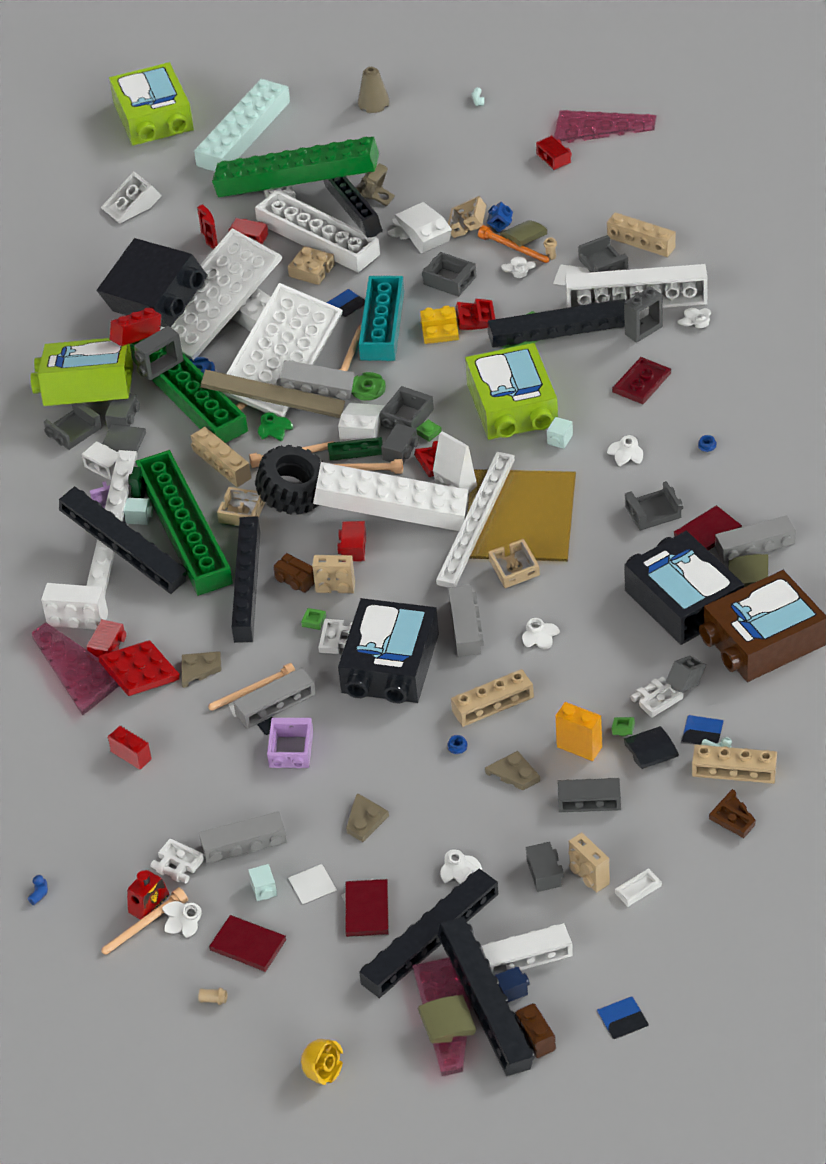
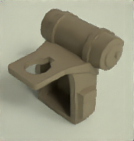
[355,163,395,206]

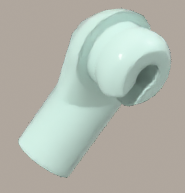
[472,87,485,107]
[701,737,732,748]

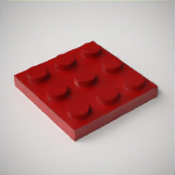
[99,640,180,696]

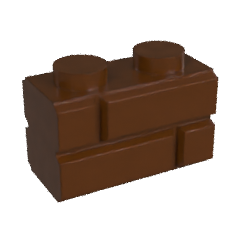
[273,553,315,593]
[515,1003,556,1058]

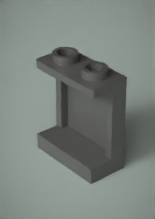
[578,235,628,272]
[44,403,102,450]
[625,481,683,531]

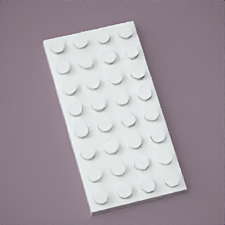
[160,228,282,360]
[223,283,343,417]

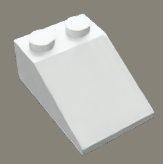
[101,172,161,223]
[394,202,452,254]
[338,403,385,442]
[433,431,477,493]

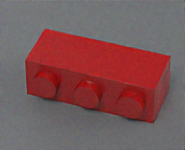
[109,308,161,346]

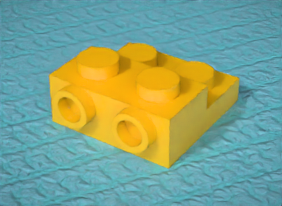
[420,305,459,344]

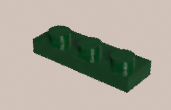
[328,437,383,461]

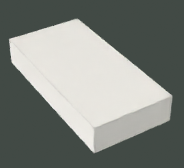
[615,868,662,907]

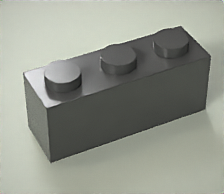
[558,778,621,813]

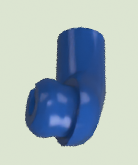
[27,875,48,905]

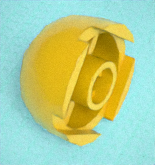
[301,1039,343,1085]

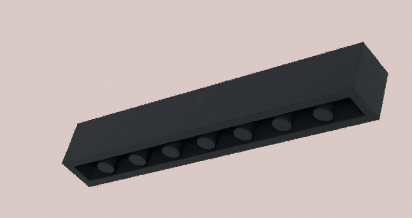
[323,176,383,238]
[487,299,625,348]
[59,486,187,594]
[231,516,261,643]
[359,868,499,998]
[438,917,535,1076]

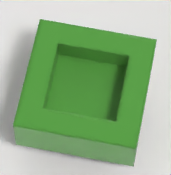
[416,419,442,442]
[301,608,326,630]
[612,717,635,736]

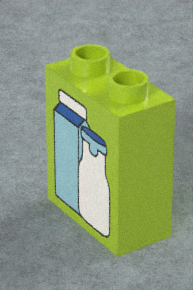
[109,62,194,146]
[31,338,134,406]
[465,343,558,440]

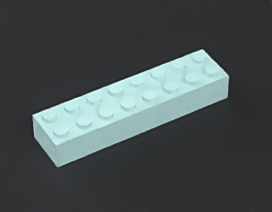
[194,79,290,171]

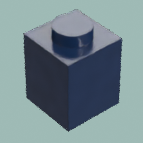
[494,966,530,1003]

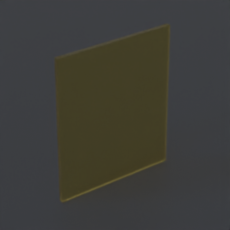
[467,469,576,562]

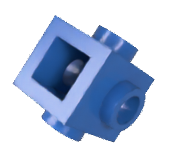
[487,202,513,232]

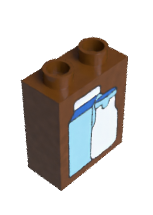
[699,569,826,683]

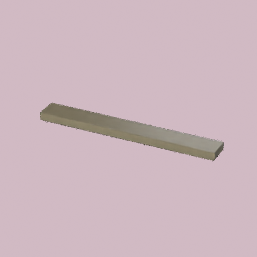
[201,369,345,418]

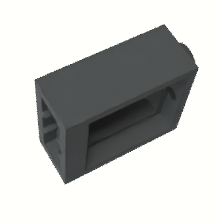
[422,252,476,297]
[624,286,663,343]
[134,326,184,381]
[380,386,434,429]

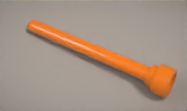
[478,225,550,263]

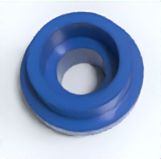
[698,435,717,452]
[447,735,468,754]

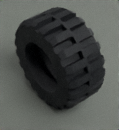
[255,445,323,515]

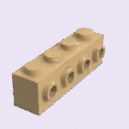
[607,212,676,257]
[191,427,252,487]
[451,669,534,727]
[692,745,777,784]

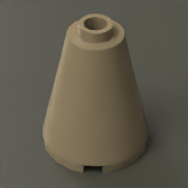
[358,67,390,113]

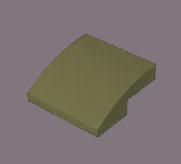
[500,220,547,247]
[728,554,768,587]
[418,995,476,1043]

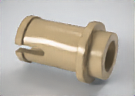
[543,237,557,260]
[199,988,227,1005]

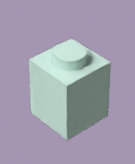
[547,417,573,449]
[124,498,153,525]
[248,864,277,901]

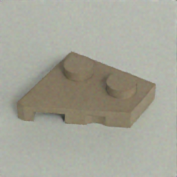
[182,651,221,688]
[485,751,540,790]
[346,794,389,842]

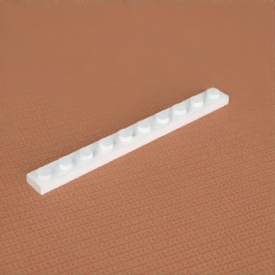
[86,450,137,595]
[436,452,515,587]

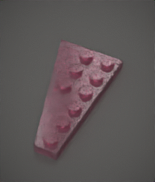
[554,110,656,143]
[31,622,119,715]
[412,958,471,1077]

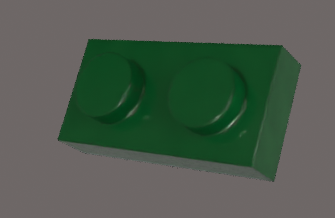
[128,467,145,498]

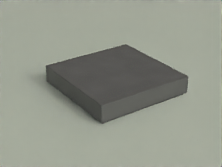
[102,424,146,452]

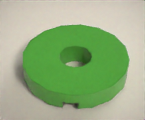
[351,372,386,401]

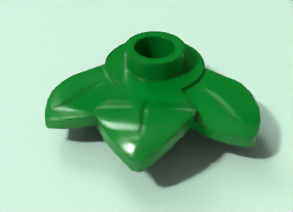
[258,412,293,441]

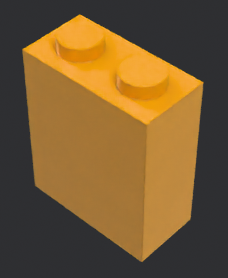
[555,702,602,761]

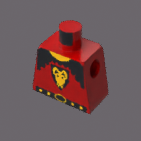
[127,870,170,920]

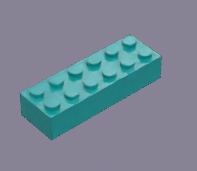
[359,276,405,361]

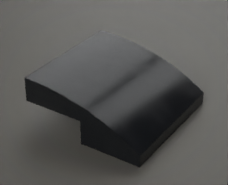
[624,726,679,769]

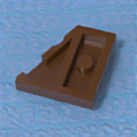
[709,789,756,838]

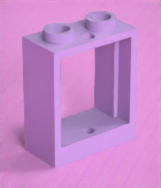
[267,718,313,768]

